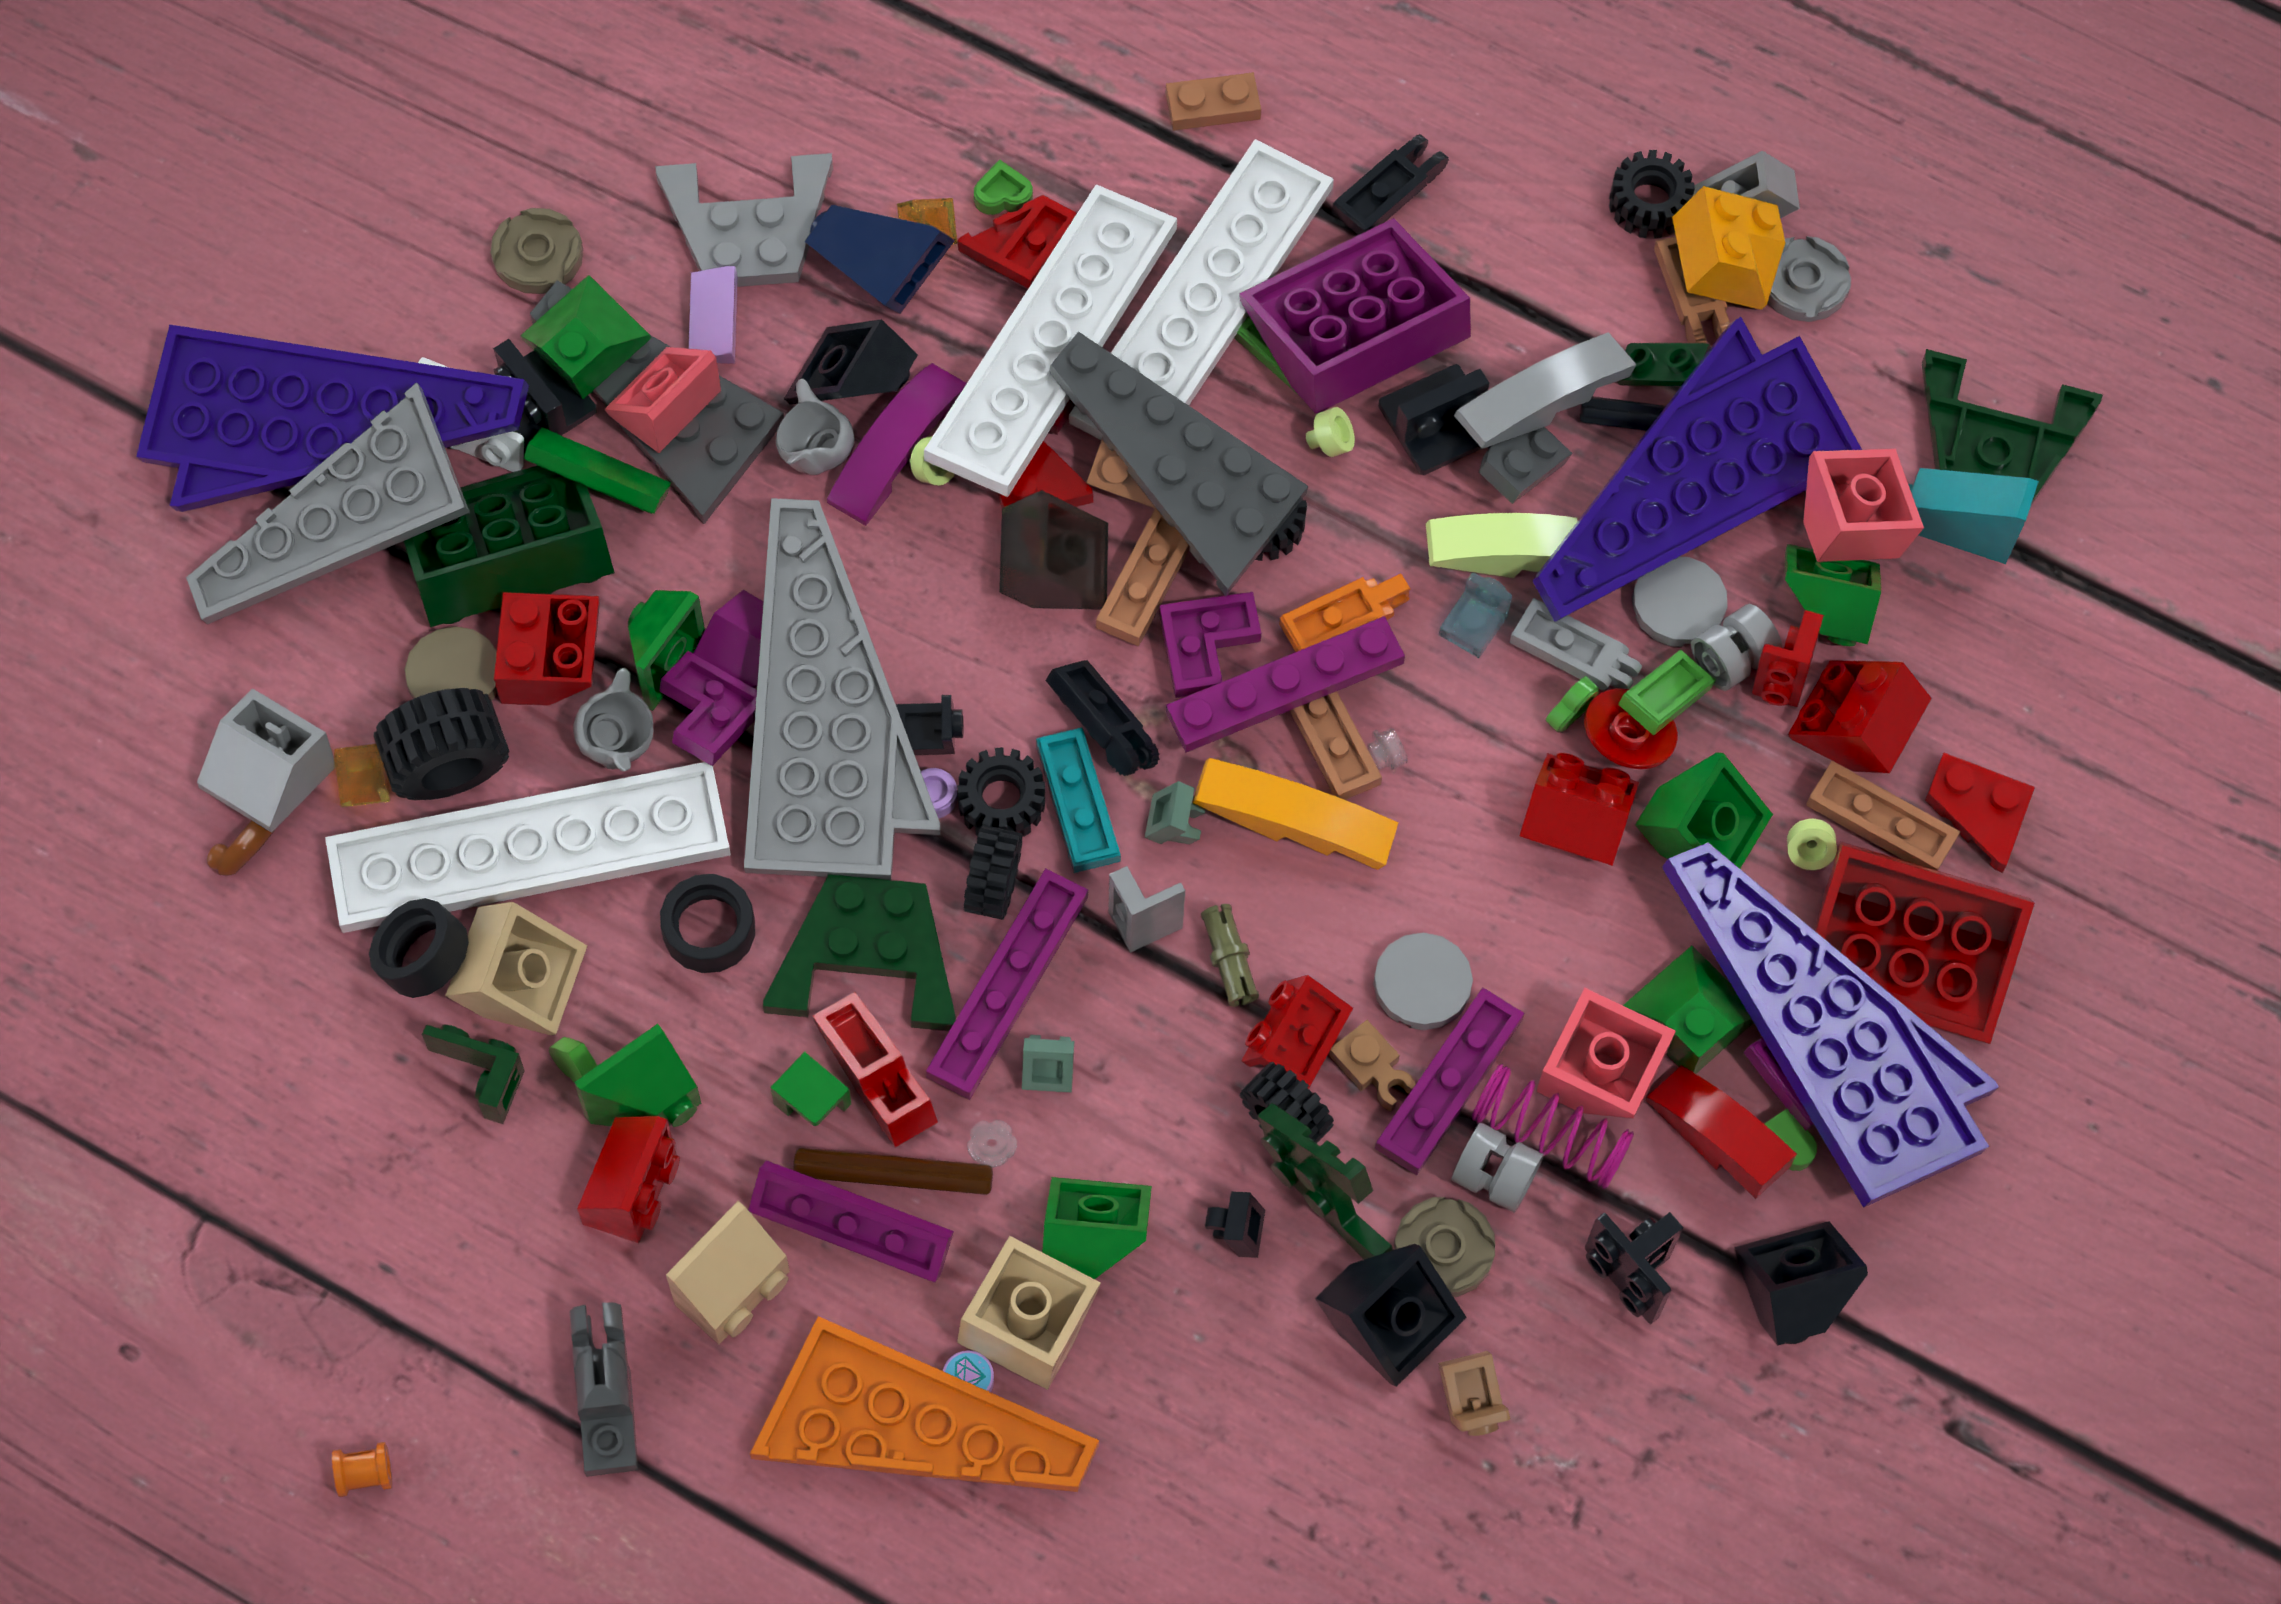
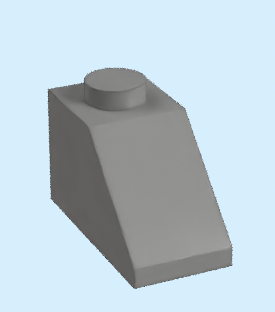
[1693,150,1800,218]

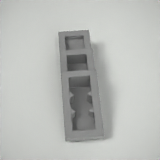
[1454,332,1636,449]

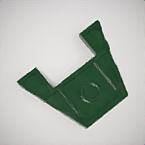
[1922,349,2103,505]
[763,874,956,1031]
[1257,1103,1393,1260]

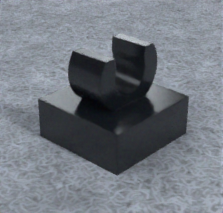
[1205,1191,1265,1258]

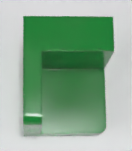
[770,1051,851,1126]

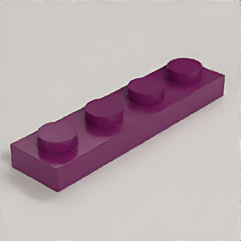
[1375,987,1525,1175]
[748,1160,954,1283]

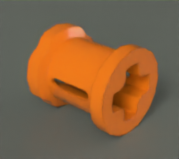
[332,1442,392,1497]

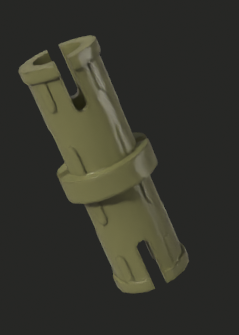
[1201,904,1259,1007]

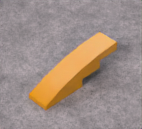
[1192,758,1399,870]

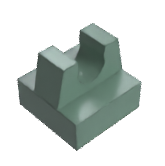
[1145,781,1205,845]
[1022,1035,1074,1093]

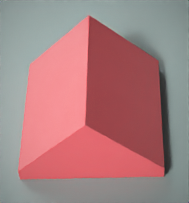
[604,347,721,453]

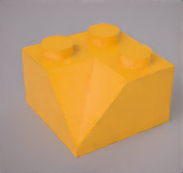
[1672,186,1785,310]

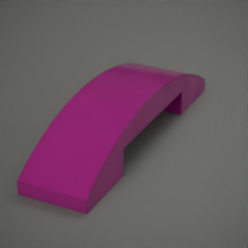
[827,363,967,526]

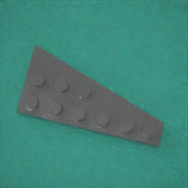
[530,280,784,524]
[1050,331,1308,596]

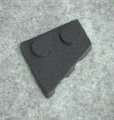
[1479,427,1572,504]

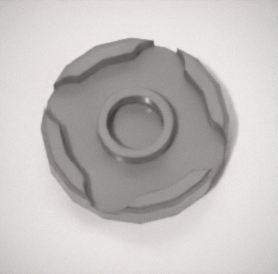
[1767,236,1851,322]
[1632,557,1728,647]
[1373,932,1473,1030]

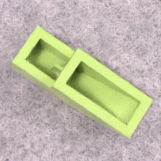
[1426,513,1578,578]

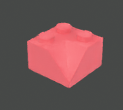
[1803,449,1924,562]
[1536,988,1676,1118]

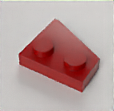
[1925,753,2035,873]

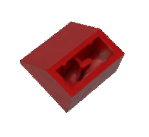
[494,593,600,706]
[1788,660,1932,773]
[1519,753,1639,866]
[577,1116,680,1243]

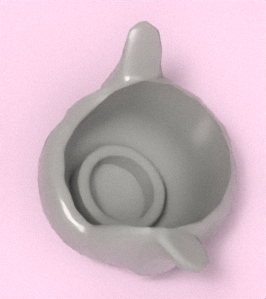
[776,379,854,475]
[573,668,653,771]

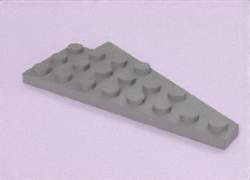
[744,498,941,880]

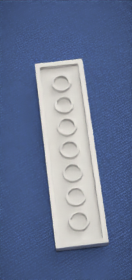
[1069,139,1334,440]
[924,184,1177,497]
[325,762,731,933]

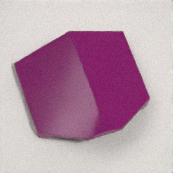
[693,590,764,688]

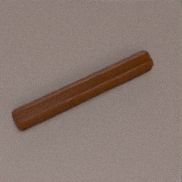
[793,1148,993,1195]

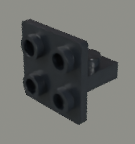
[493,339,597,459]
[1378,364,1489,475]
[1585,1212,1684,1324]

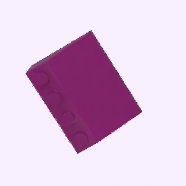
[1239,218,1471,414]

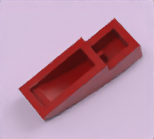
[813,992,938,1148]
[1646,1065,1797,1199]

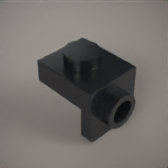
[896,695,964,755]

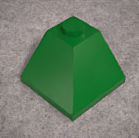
[520,275,651,399]
[1785,544,1882,646]
[628,590,705,711]
[1635,752,1773,869]
[1623,945,1754,1074]
[574,1024,701,1127]
[1042,1177,1152,1279]

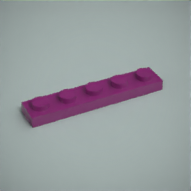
[1166,616,1405,753]
[926,868,1088,1100]

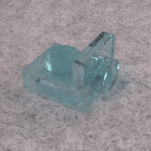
[1439,573,1512,658]

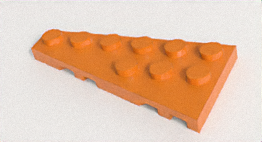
[750,1316,1099,1492]

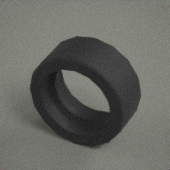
[660,874,755,973]
[369,898,469,998]

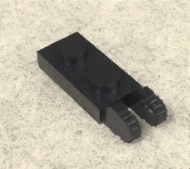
[1332,134,1449,235]
[1045,660,1160,776]

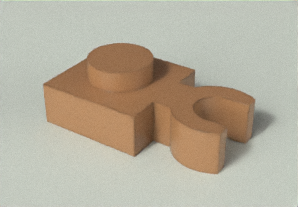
[1329,1020,1416,1112]

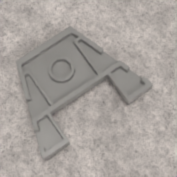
[655,153,833,287]

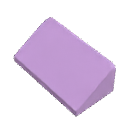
[689,266,738,364]

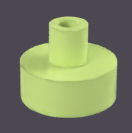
[1306,407,1355,457]
[909,436,954,486]
[1787,818,1837,870]

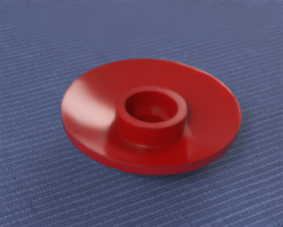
[1584,688,1678,769]

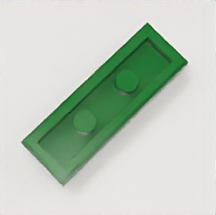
[524,427,671,514]

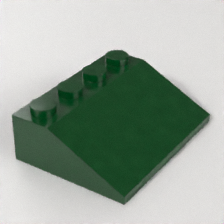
[404,465,615,628]

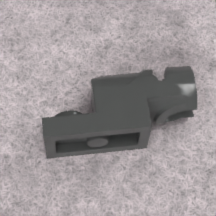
[570,1302,639,1477]

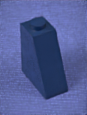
[804,205,955,314]

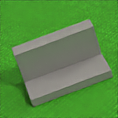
[1108,866,1185,953]

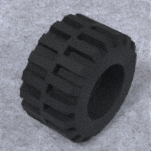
[374,688,510,800]

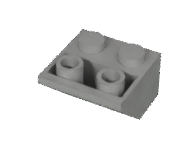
[197,688,337,833]

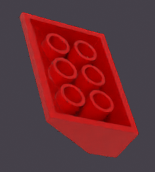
[1814,841,2035,1044]

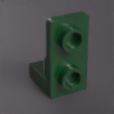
[1617,343,1711,386]
[422,1024,525,1124]

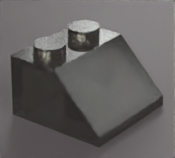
[999,490,1108,610]

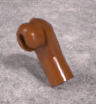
[207,820,275,876]

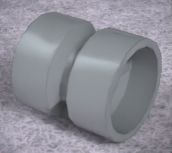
[1691,604,1783,691]
[1451,1122,1544,1213]

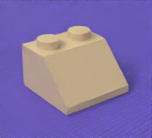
[446,902,587,1035]
[666,1201,790,1344]
[957,1236,1101,1390]

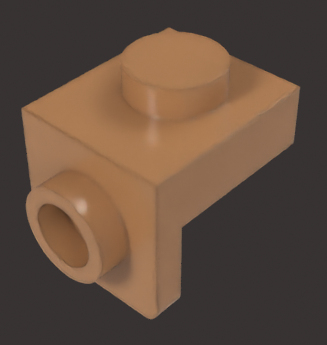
[1438,1351,1511,1436]

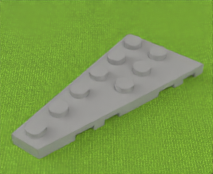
[186,383,470,624]

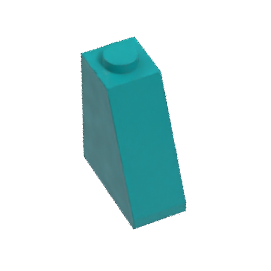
[1908,468,2039,564]

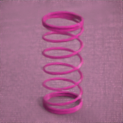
[1472,1064,1634,1189]

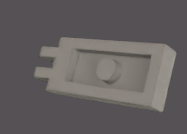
[1510,598,1642,690]

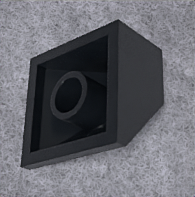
[784,319,918,405]
[1734,1221,1868,1346]
[1315,1243,1467,1387]

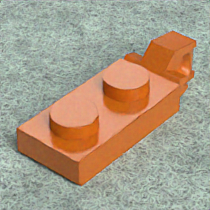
[1279,573,1411,652]

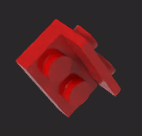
[1752,610,1824,707]
[1241,975,1353,1089]

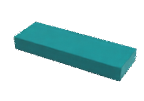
[1036,727,1121,873]

